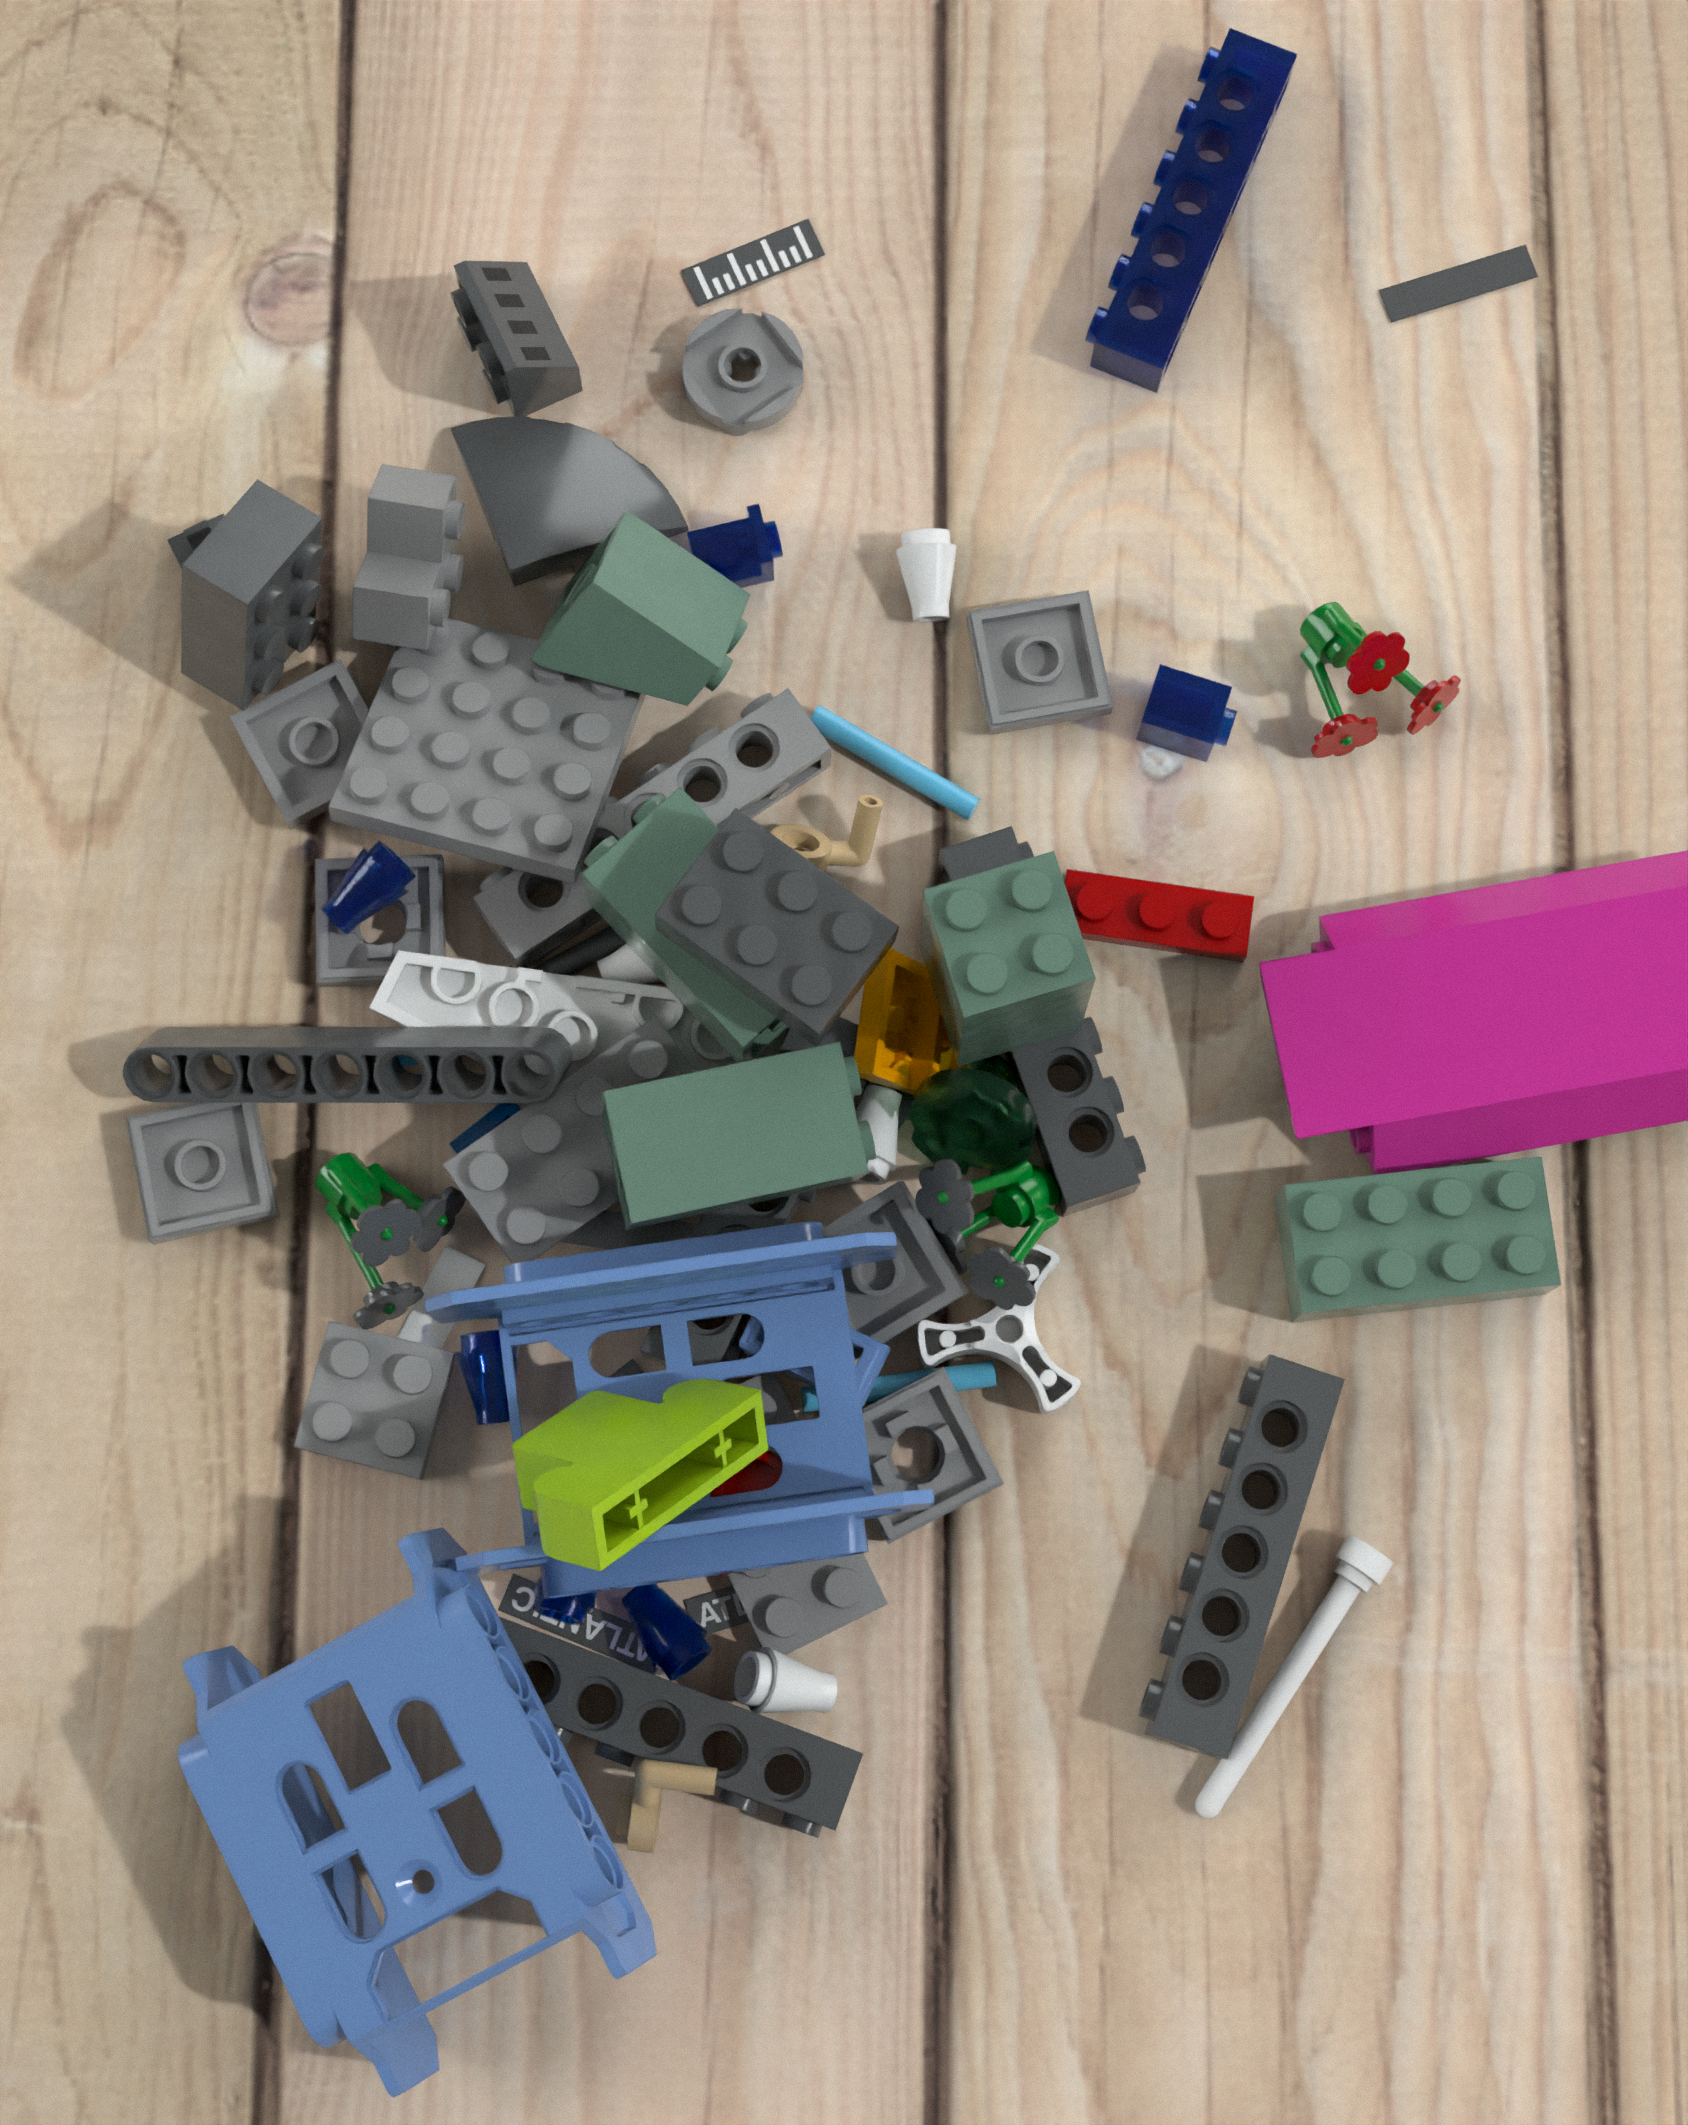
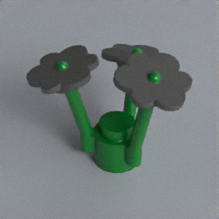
[316,1152,466,1330]
[915,1159,1060,1310]

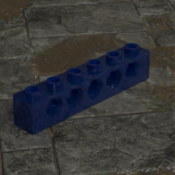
[1085,28,1298,393]

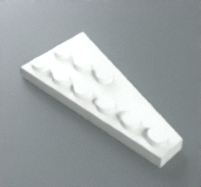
[369,950,790,1081]

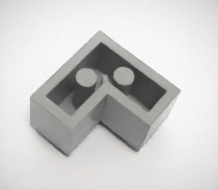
[352,464,465,650]

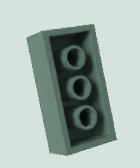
[1274,1157,1561,1323]

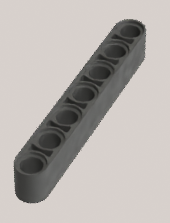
[123,1027,573,1103]

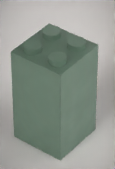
[582,787,788,1063]
[919,851,1096,1067]
[599,1042,876,1231]

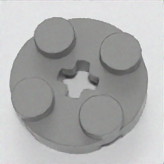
[682,308,803,436]

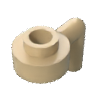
[771,794,884,872]
[616,1760,717,1854]

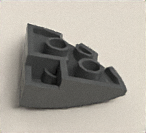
[451,416,689,587]

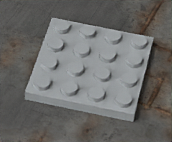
[329,618,646,884]

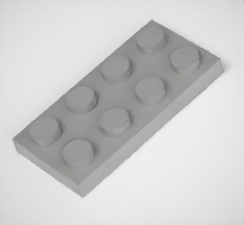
[442,1016,696,1264]
[727,1372,888,1655]

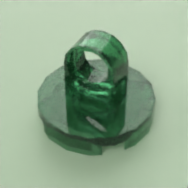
[907,1055,1037,1175]

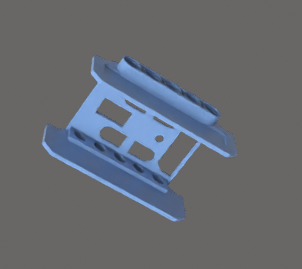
[424,1222,934,1598]
[178,1528,657,2098]

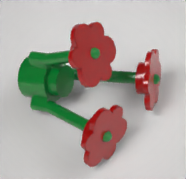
[1300,602,1461,758]

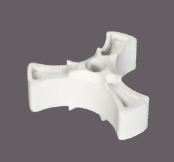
[916,1243,1081,1415]

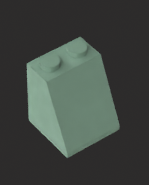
[530,510,751,706]

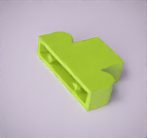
[512,1379,769,1572]

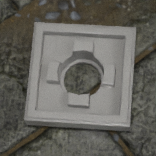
[315,854,446,987]
[862,1367,1004,1544]

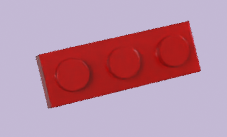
[1064,869,1254,963]

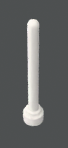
[1195,1535,1394,1818]

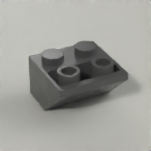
[450,261,583,416]

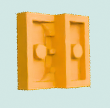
[854,948,968,1104]

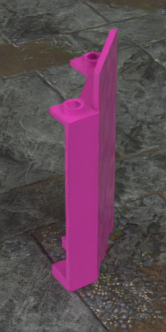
[1259,850,1688,1175]

